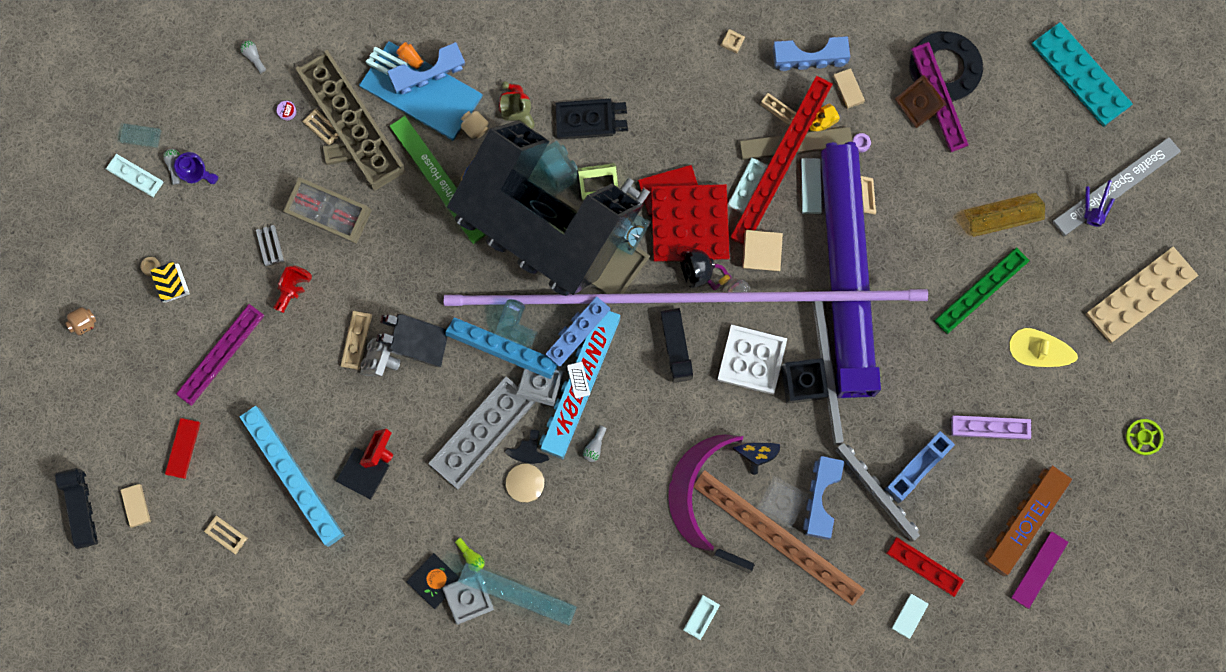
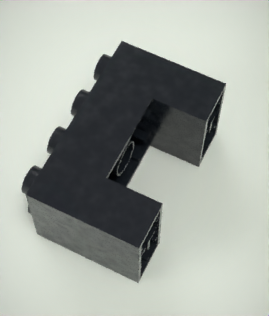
[447,120,643,296]

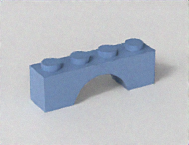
[773,36,850,71]
[387,42,465,95]
[884,431,955,503]
[803,456,844,540]

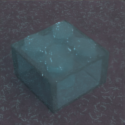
[538,141,578,194]

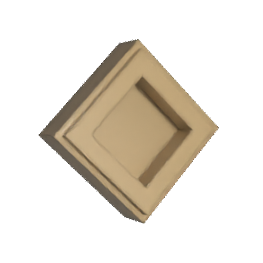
[721,29,745,54]

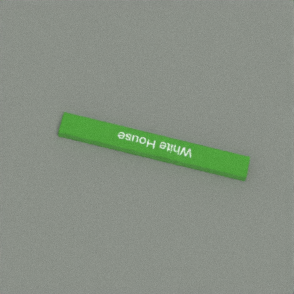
[390,116,486,244]

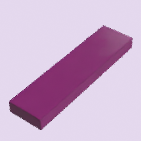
[1011,531,1069,609]

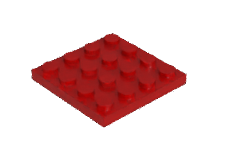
[651,184,730,262]

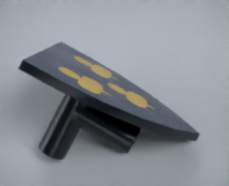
[733,443,780,475]

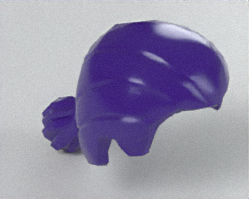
[174,152,219,185]

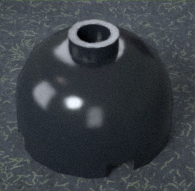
[680,249,715,288]

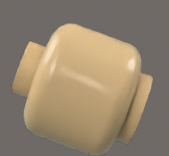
[461,111,488,139]

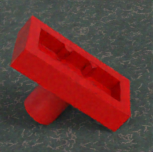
[360,429,393,468]

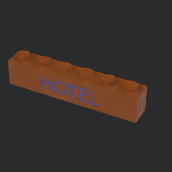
[984,465,1072,577]

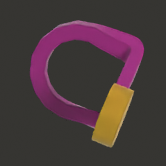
[708,264,732,290]

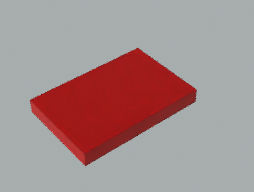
[638,165,698,216]

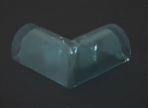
[495,299,537,349]

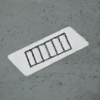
[567,362,590,398]

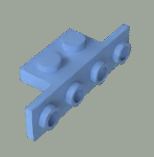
[546,296,610,366]

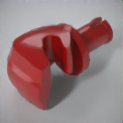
[273,265,312,313]

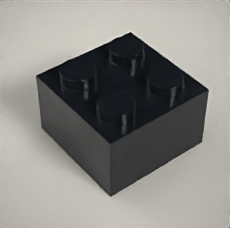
[781,358,829,404]

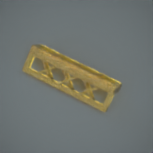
[964,193,1045,237]

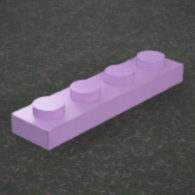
[951,416,1031,440]

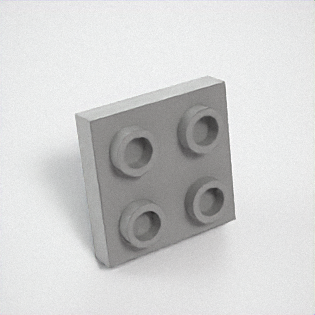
[360,338,400,376]

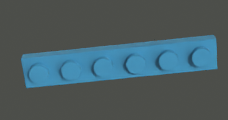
[446,317,558,379]

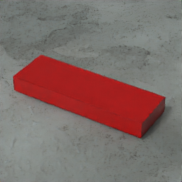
[165,418,201,479]

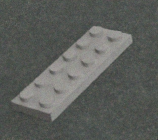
[428,377,535,490]

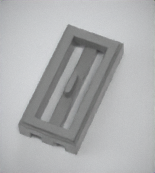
[256,225,284,266]

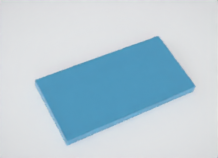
[359,41,483,141]

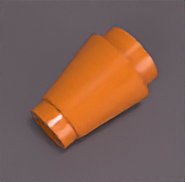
[396,42,424,70]

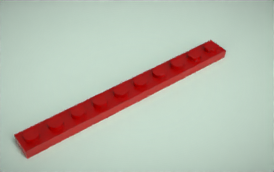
[730,75,833,245]

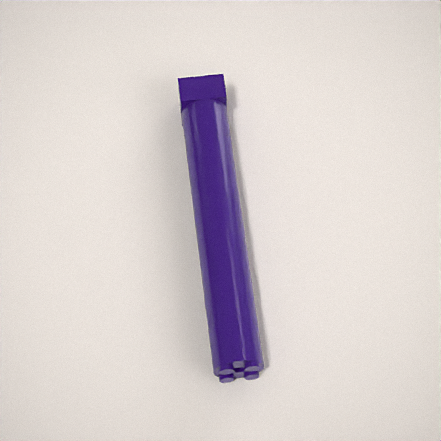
[821,142,881,398]

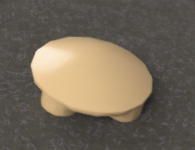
[506,464,544,502]

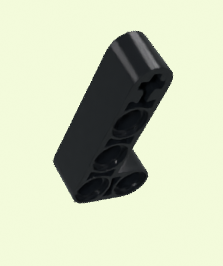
[660,308,693,383]
[55,468,98,549]

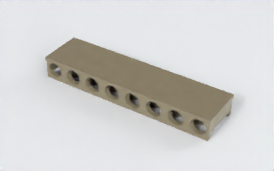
[295,50,406,191]

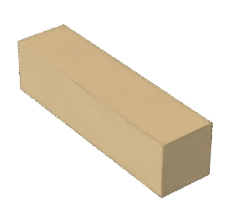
[760,93,796,126]

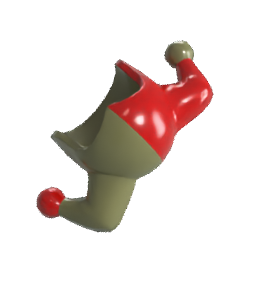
[499,81,535,129]

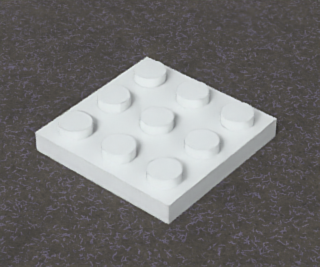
[717,325,787,395]

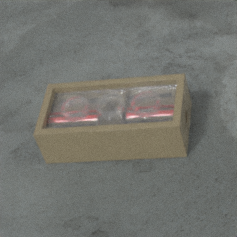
[283,177,372,244]

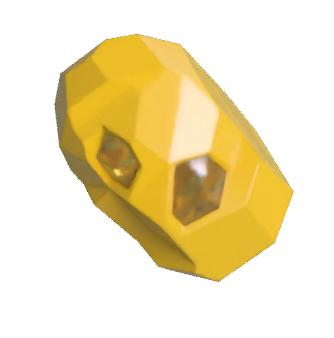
[809,103,839,132]

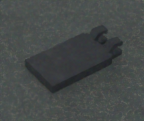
[556,98,628,139]
[376,314,448,367]

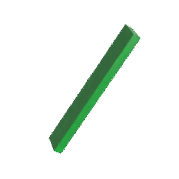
[934,247,1030,335]

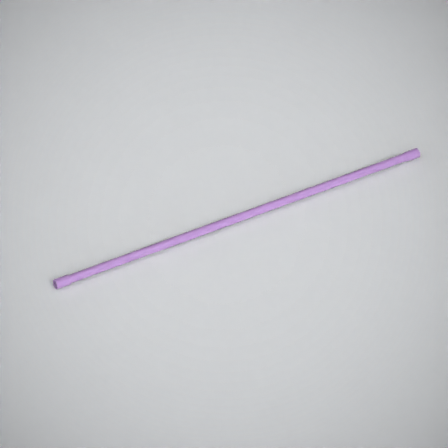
[444,289,928,306]

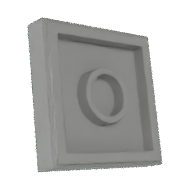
[516,368,564,406]
[442,573,494,625]

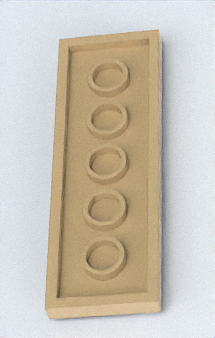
[1086,246,1199,344]

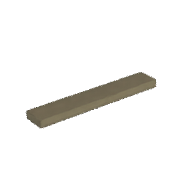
[740,127,853,160]

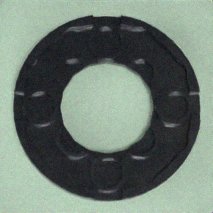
[909,31,983,102]

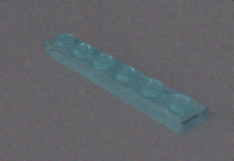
[458,563,577,626]

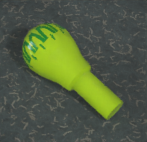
[455,538,485,572]

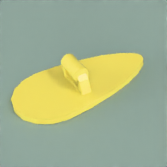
[1010,328,1078,367]

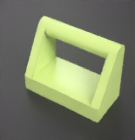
[578,163,618,200]

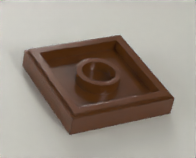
[895,75,947,128]

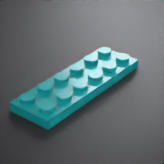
[1031,22,1133,127]

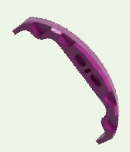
[668,434,743,552]

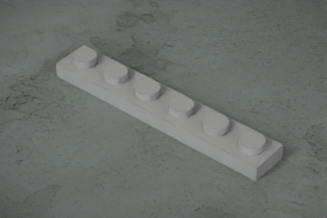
[835,443,920,542]

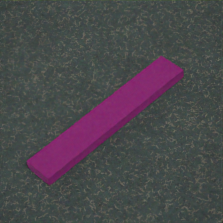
[911,42,969,152]
[176,304,265,406]

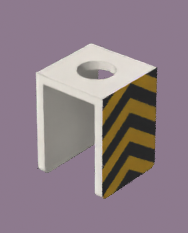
[150,262,190,303]

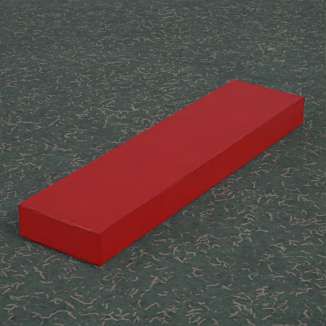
[886,537,965,597]

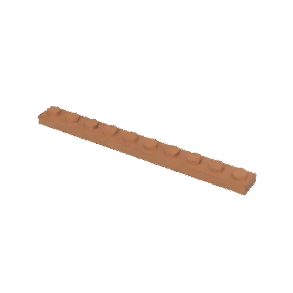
[694,470,865,606]

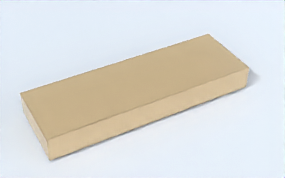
[341,311,372,370]

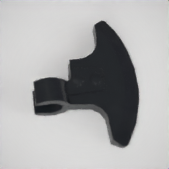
[505,430,549,464]

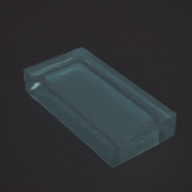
[120,124,161,148]

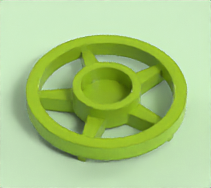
[1126,419,1164,456]

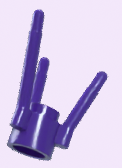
[1084,180,1115,227]

